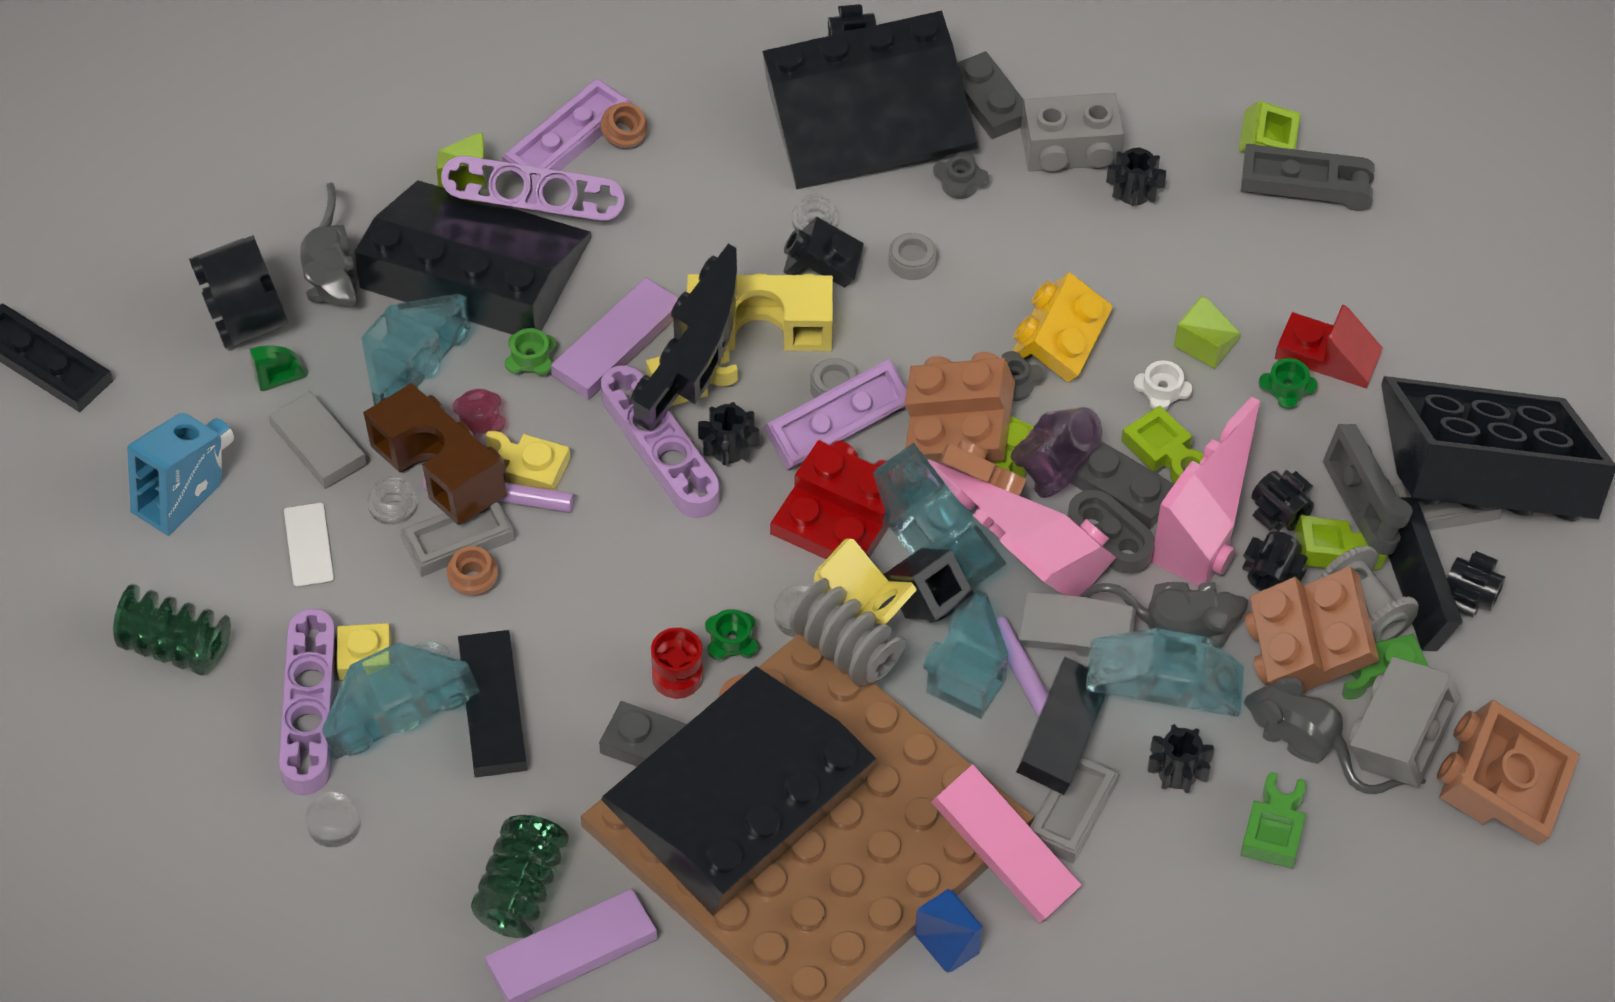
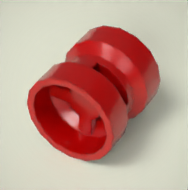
[651,627,703,699]

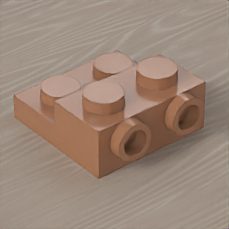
[904,352,1015,468]
[1244,566,1379,693]
[1437,700,1580,845]

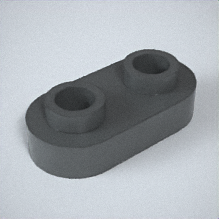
[1067,490,1155,573]

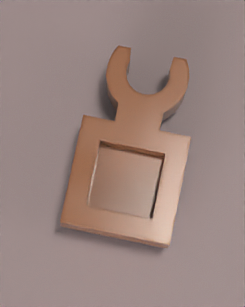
[938,440,1027,496]

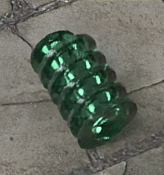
[113,583,231,676]
[471,815,570,938]

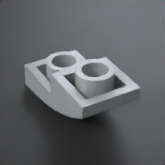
[1019,592,1136,658]

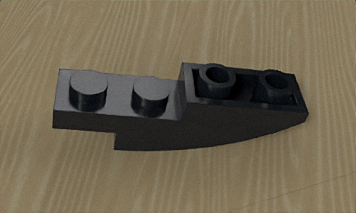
[631,243,737,432]

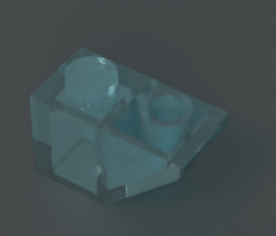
[923,590,1008,719]

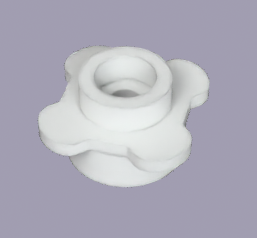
[1134,360,1192,410]

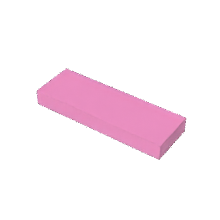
[931,764,1081,923]

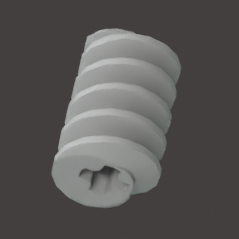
[789,578,907,686]

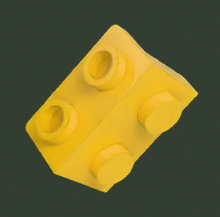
[1012,272,1113,382]

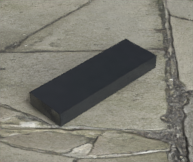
[0,303,113,413]
[1388,497,1463,651]
[458,630,527,777]
[1016,657,1112,795]

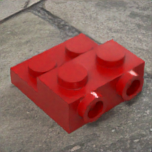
[770,440,907,559]

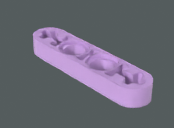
[441,156,625,221]
[601,365,720,518]
[279,608,337,795]

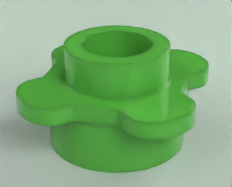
[505,328,556,375]

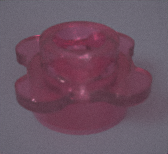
[453,389,506,435]

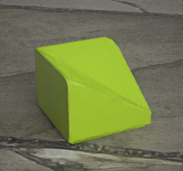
[1239,101,1301,153]
[437,133,486,190]
[1174,296,1241,369]

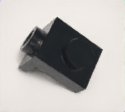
[783,216,864,288]

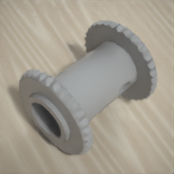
[1318,546,1419,643]

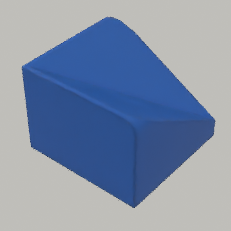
[915,889,982,972]

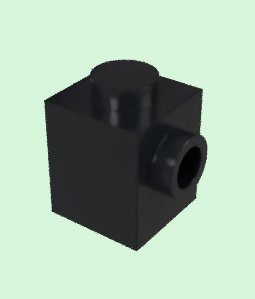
[883,548,974,623]

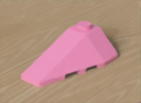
[1151,396,1260,586]
[922,459,1116,596]

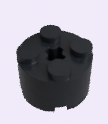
[189,235,289,349]

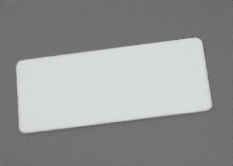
[284,503,334,587]

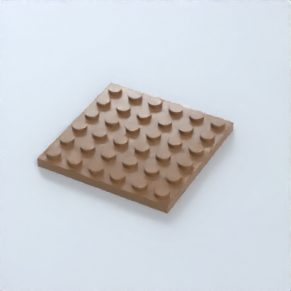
[581,635,1034,1002]

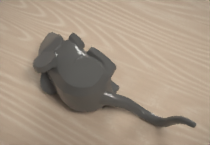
[300,182,357,305]
[1080,582,1248,652]
[1244,677,1426,794]

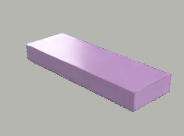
[502,78,631,181]
[551,277,678,400]
[763,358,907,470]
[485,888,657,1002]

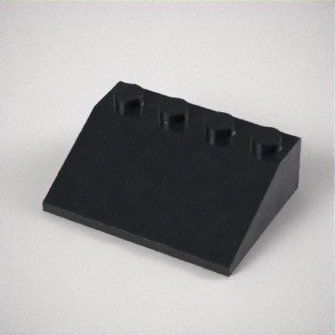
[762,10,978,190]
[354,180,591,335]
[1381,376,1615,521]
[601,666,876,916]

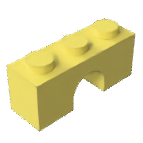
[687,273,833,351]

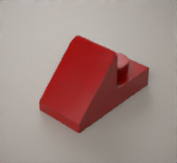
[1274,304,1383,389]

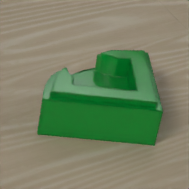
[249,345,307,391]

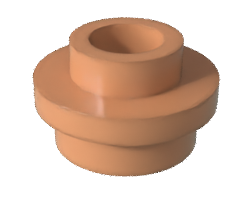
[600,102,647,148]
[447,546,498,595]

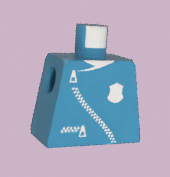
[127,413,234,536]

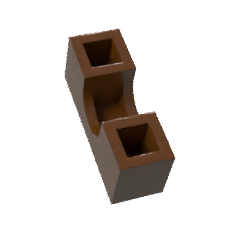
[363,383,507,525]

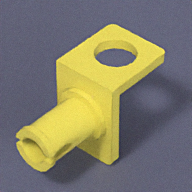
[814,538,917,624]

